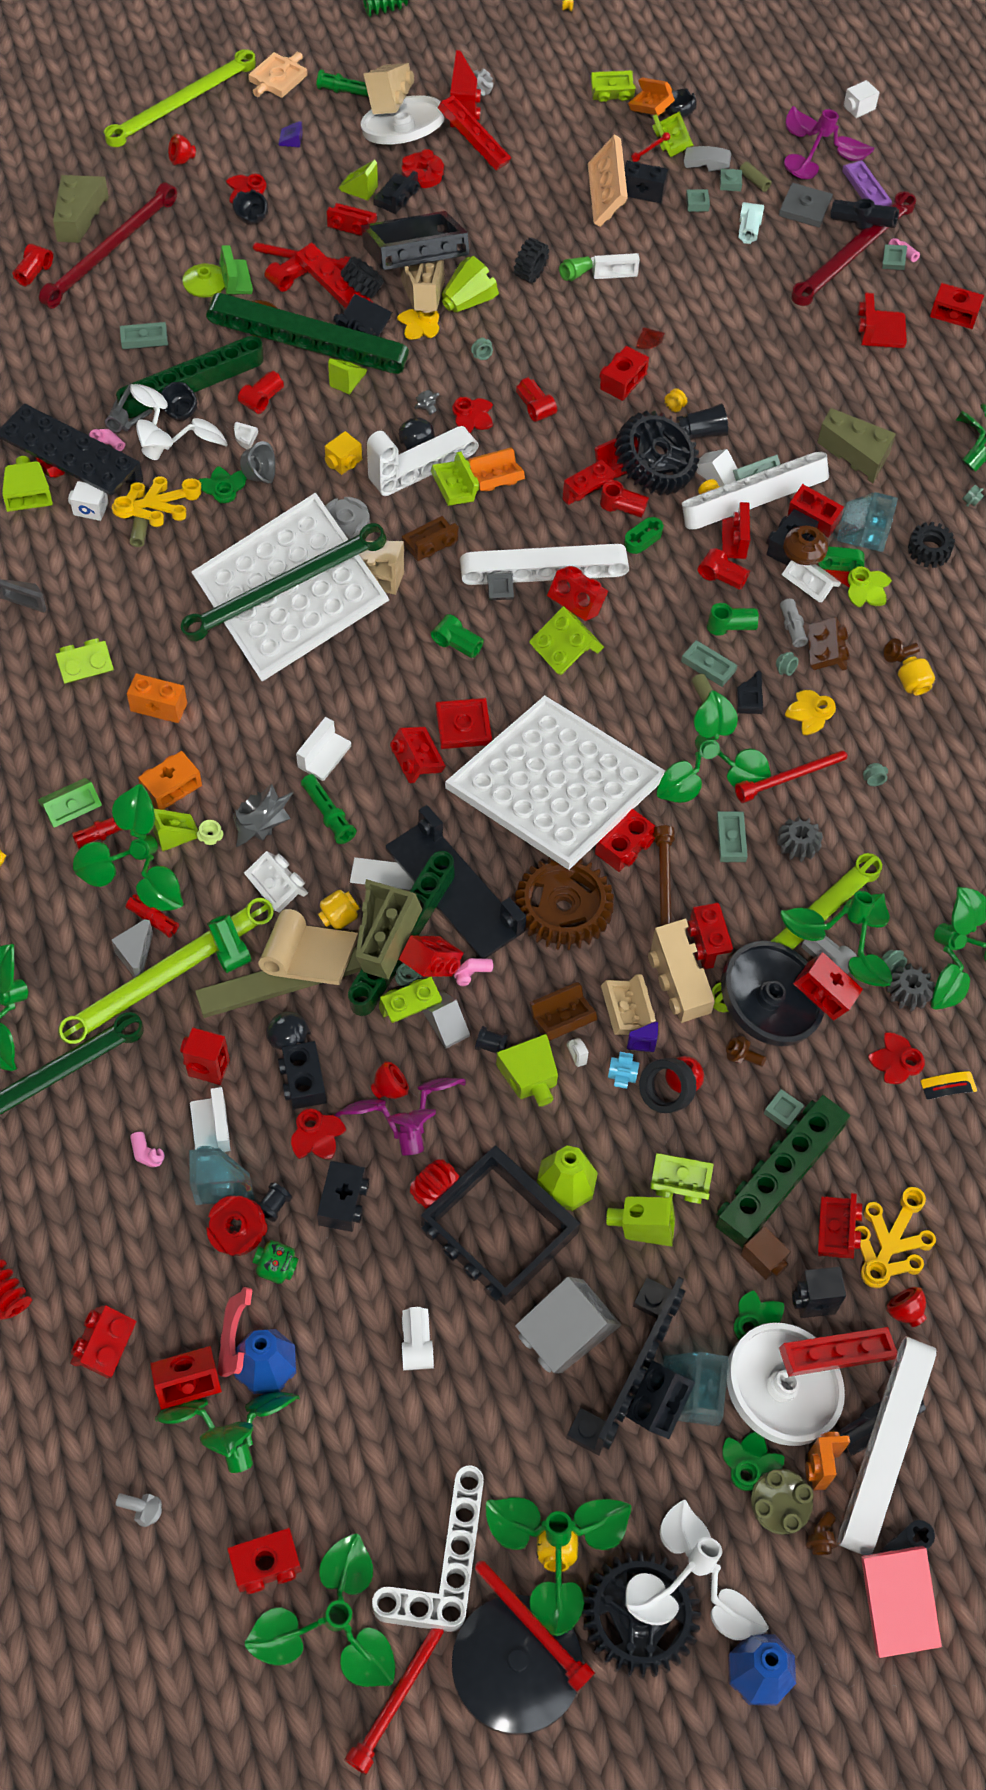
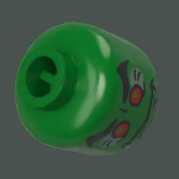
[252,1240,299,1284]

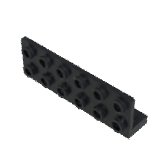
[0,403,143,495]
[386,805,526,959]
[566,1277,686,1456]

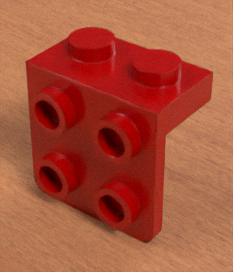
[857,293,907,348]

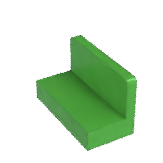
[219,245,253,294]
[38,778,102,828]

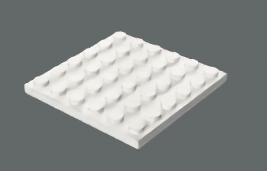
[192,493,389,682]
[445,695,665,870]

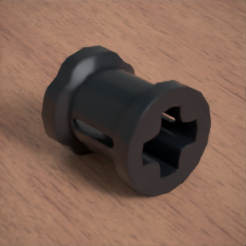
[475,1026,510,1054]
[257,1183,292,1222]

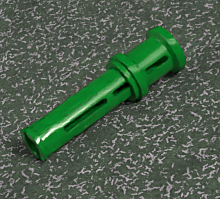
[316,69,369,97]
[301,774,357,844]

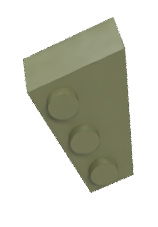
[53,175,109,243]
[817,408,896,484]
[356,879,422,980]

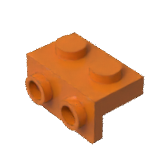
[628,77,675,116]
[468,447,525,491]
[805,1432,850,1491]

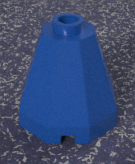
[234,1329,296,1394]
[728,1634,796,1706]

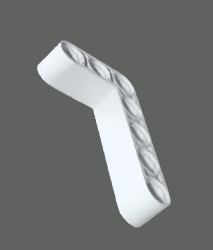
[367,426,479,496]
[372,1465,484,1632]

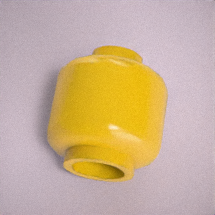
[898,656,935,696]
[318,890,360,930]
[536,1531,579,1572]

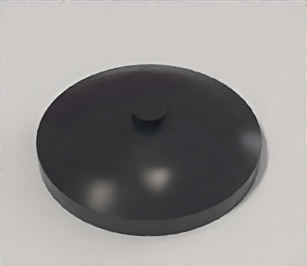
[721,941,824,1046]
[452,1595,582,1735]

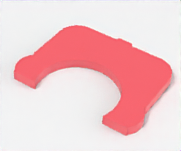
[218,1287,252,1377]

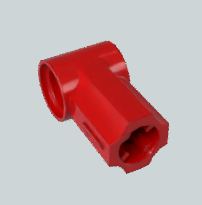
[12,243,53,287]
[264,256,308,292]
[238,371,284,414]
[516,377,557,422]
[600,480,649,518]
[697,548,750,590]

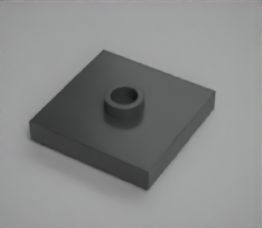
[779,183,833,228]

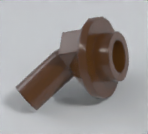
[884,638,920,663]
[726,1036,766,1067]
[805,1512,838,1555]

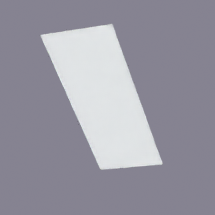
[350,857,414,890]

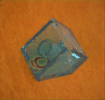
[189,1146,254,1205]

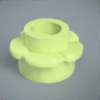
[197,820,223,845]

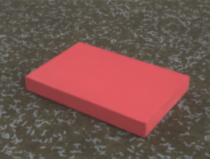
[861,1546,942,1658]

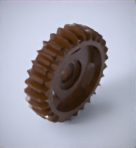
[515,857,614,951]

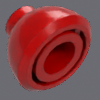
[168,133,196,165]
[665,1056,704,1093]
[370,1061,409,1099]
[886,1287,927,1327]

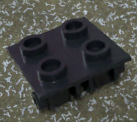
[333,294,393,337]

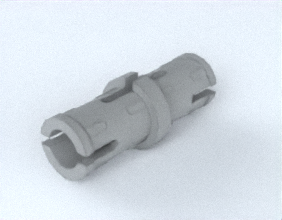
[780,599,808,648]

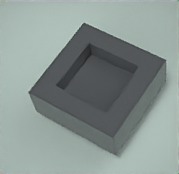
[487,573,514,600]

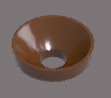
[783,525,828,565]

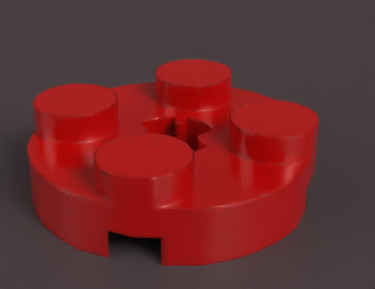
[402,149,444,188]
[207,1196,268,1256]

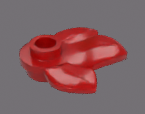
[226,174,267,204]
[452,397,493,433]
[868,1033,925,1084]
[291,1109,346,1159]

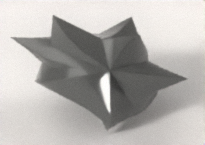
[233,784,293,847]

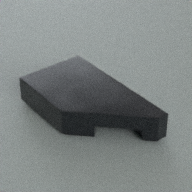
[736,671,763,714]

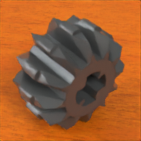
[777,816,823,862]
[887,963,935,1012]

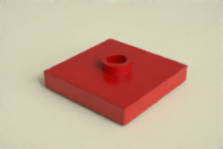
[435,698,492,749]

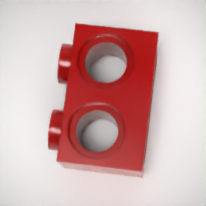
[547,566,608,621]
[595,808,655,872]
[399,935,464,977]

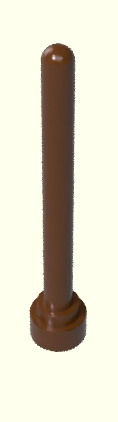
[653,825,675,926]

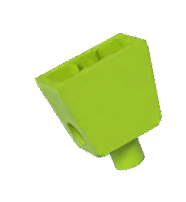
[2,456,53,512]
[496,1034,558,1106]
[607,1197,675,1246]

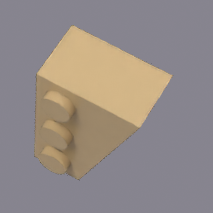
[363,63,414,114]
[400,260,445,313]
[359,541,404,595]
[648,918,715,1023]

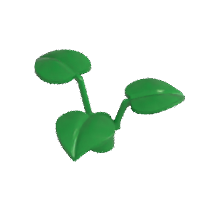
[956,403,986,472]
[656,690,771,803]
[73,784,184,911]
[931,887,986,1010]
[780,891,892,987]
[0,944,28,1071]
[155,1392,300,1473]
[486,1497,632,1636]
[244,1534,395,1687]

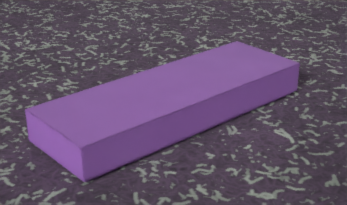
[842,160,892,206]

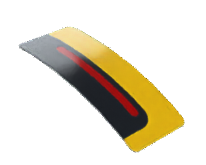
[921,1071,977,1100]

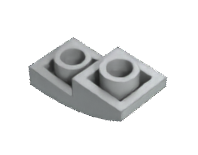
[684,146,731,171]

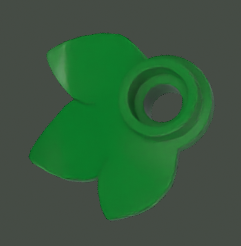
[199,466,246,503]
[733,1290,784,1340]
[722,1432,785,1491]

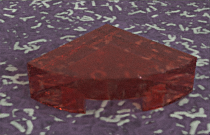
[636,327,665,349]

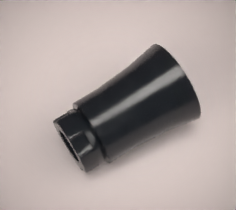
[676,403,728,440]

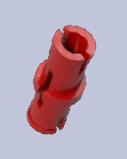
[72,817,123,849]
[125,894,179,938]

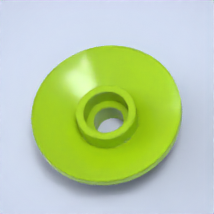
[183,264,225,297]

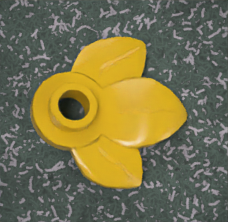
[397,309,439,339]
[785,690,836,735]

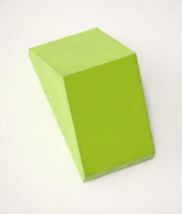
[339,160,378,201]
[328,358,367,394]
[152,809,199,852]

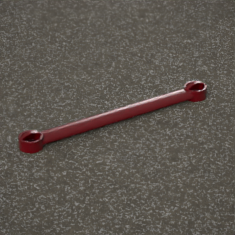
[39,182,177,309]
[791,192,916,306]

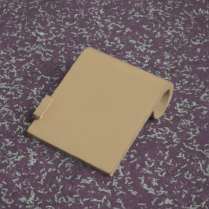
[259,909,359,985]

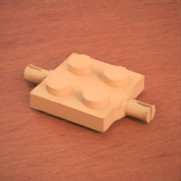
[248,51,307,98]

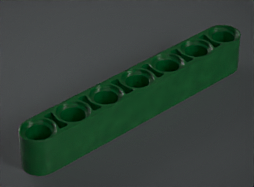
[116,336,264,418]
[348,851,455,1016]

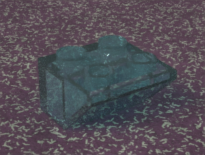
[836,492,898,552]
[663,1352,729,1427]

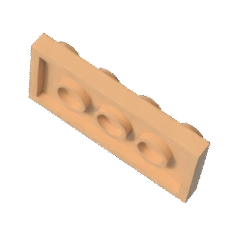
[588,134,628,227]

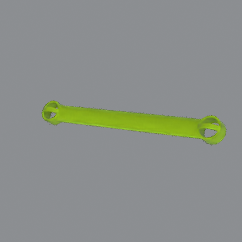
[104,49,256,147]
[712,853,882,1012]
[58,898,274,1044]

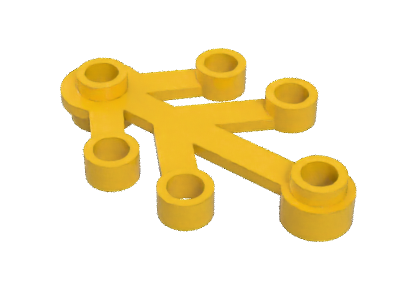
[112,477,201,527]
[855,1187,936,1288]

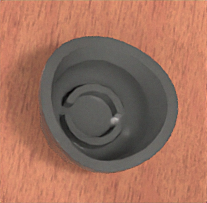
[240,441,275,484]

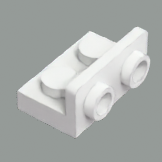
[244,851,308,913]

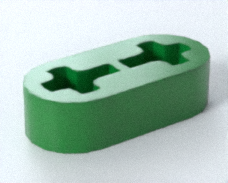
[624,517,664,554]
[818,547,864,572]

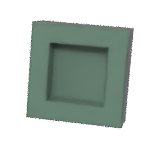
[720,169,742,191]
[686,189,710,212]
[882,244,907,270]
[764,1089,804,1130]

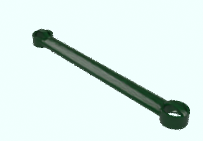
[181,523,387,641]
[0,1012,144,1115]

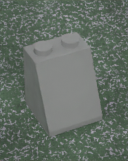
[515,1277,621,1373]

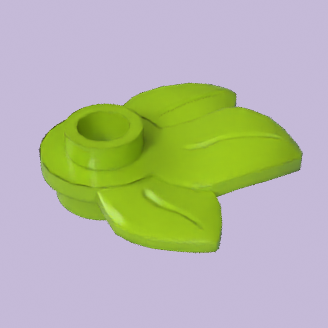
[848,566,892,607]

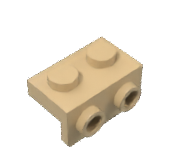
[601,974,656,1035]

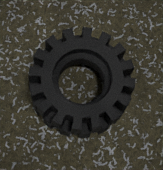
[513,237,549,283]
[341,257,384,298]
[908,522,955,568]

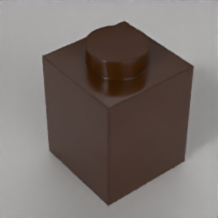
[741,1227,791,1280]

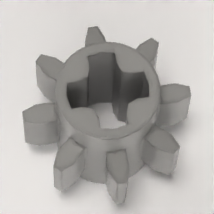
[473,69,493,96]

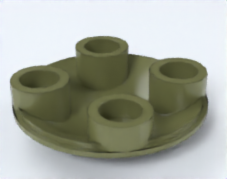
[751,1469,814,1535]

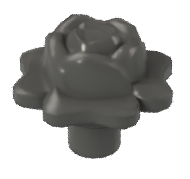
[414,390,439,415]

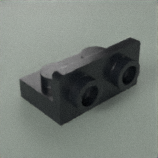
[374,171,419,214]

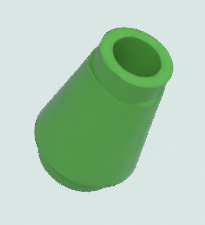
[559,256,593,281]

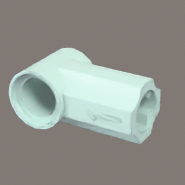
[738,202,764,244]

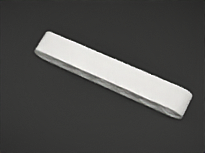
[682,452,829,529]
[460,544,629,585]
[838,1336,937,1556]

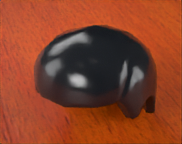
[666,88,697,119]
[233,189,268,224]
[160,382,197,421]
[398,417,435,451]
[266,1011,311,1050]

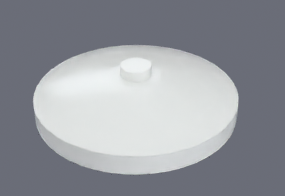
[361,95,445,144]
[726,1323,845,1446]

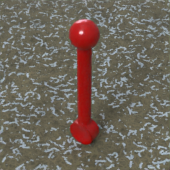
[631,132,670,162]

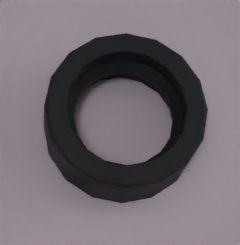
[639,1058,697,1113]

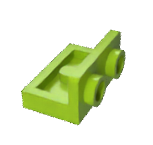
[590,70,636,102]
[652,112,693,157]
[431,452,479,506]
[55,638,114,684]
[379,977,442,1023]
[650,1153,714,1204]

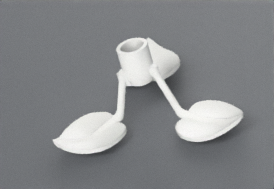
[130,384,228,460]
[625,1500,769,1640]

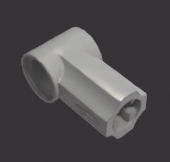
[801,935,857,974]

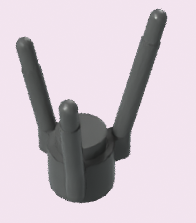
[104,384,152,433]

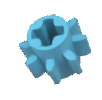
[608,1052,639,1089]

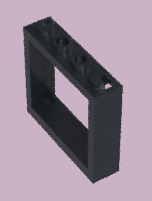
[361,211,470,270]
[421,1145,580,1306]

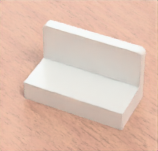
[591,253,640,279]
[782,560,841,602]
[296,717,351,781]
[190,1087,231,1156]

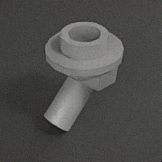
[116,1493,162,1527]

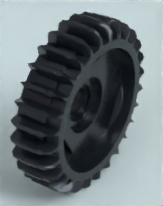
[614,410,699,496]
[581,1551,701,1679]

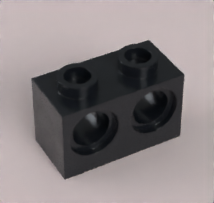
[278,1041,327,1110]
[626,1360,696,1439]

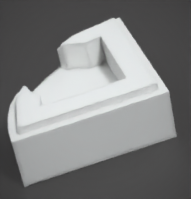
[234,422,258,449]
[567,1038,589,1067]

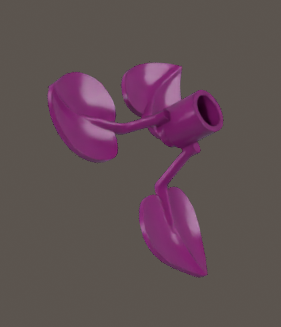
[784,106,875,179]
[335,1078,466,1155]

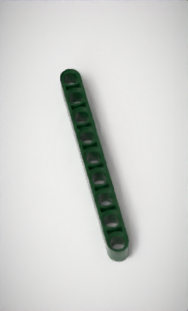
[206,293,409,374]

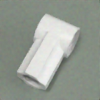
[402,1307,434,1370]

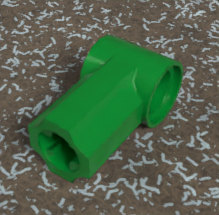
[707,603,759,636]
[430,614,484,658]
[207,914,252,973]

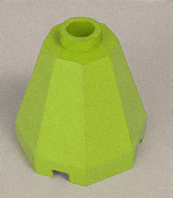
[442,256,499,312]
[536,1146,598,1211]

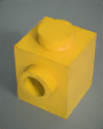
[325,431,362,475]

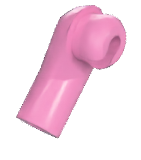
[888,238,920,262]
[89,429,125,451]
[454,958,493,986]
[130,1132,164,1168]

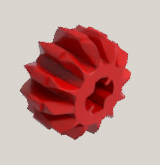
[410,1159,459,1209]

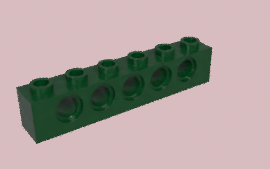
[716,1095,851,1248]

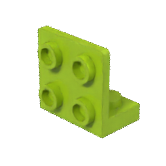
[529,606,604,675]

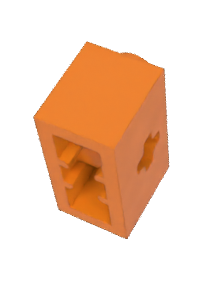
[127,673,187,723]
[138,751,202,810]

